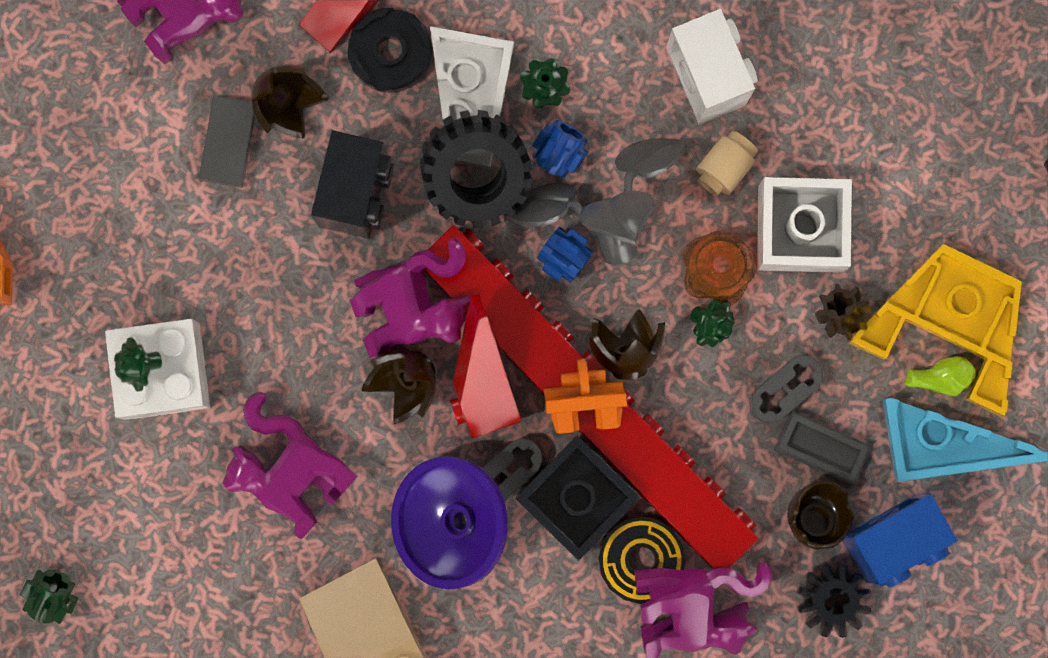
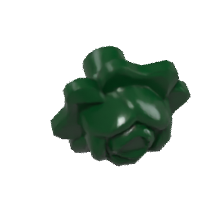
[520,58,571,109]
[690,299,735,347]
[114,337,162,392]

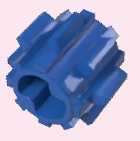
[532,120,588,177]
[537,227,594,283]

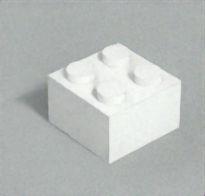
[666,9,758,125]
[757,177,852,273]
[105,319,210,420]

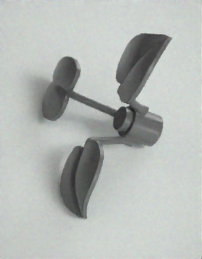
[503,138,687,265]

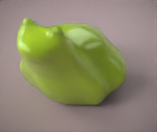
[904,356,976,397]

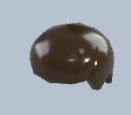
[787,480,855,550]

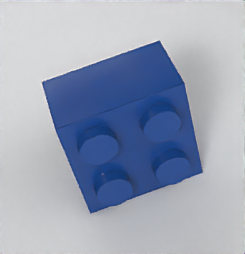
[842,494,958,588]

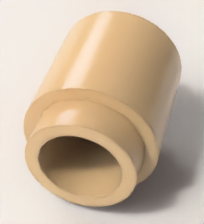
[696,131,758,196]

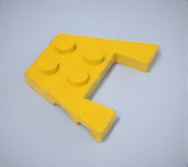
[849,244,1022,417]

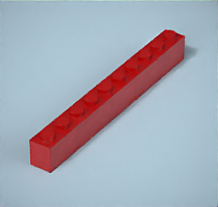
[422,225,759,569]

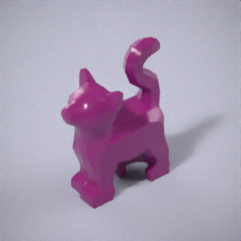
[116,0,243,64]
[350,238,472,358]
[222,392,358,540]
[634,562,773,658]

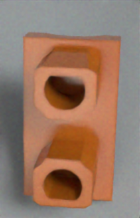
[544,359,627,434]

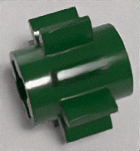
[20,570,79,624]

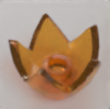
[683,230,757,305]

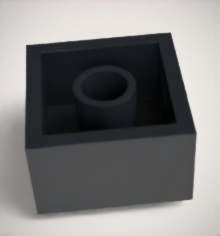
[311,130,394,239]
[515,435,640,561]

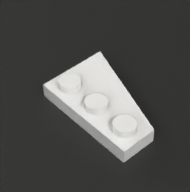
[430,26,514,169]

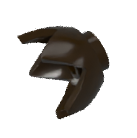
[251,64,329,139]
[590,309,665,380]
[361,350,436,424]

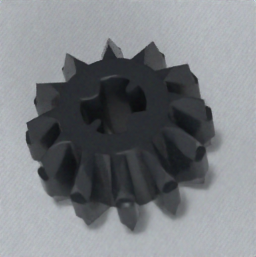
[796,564,871,638]

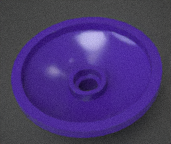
[391,457,508,589]

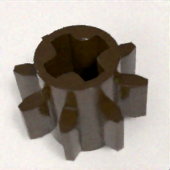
[815,284,872,341]

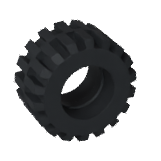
[420,110,532,228]

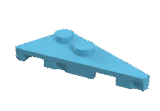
[883,398,1048,482]

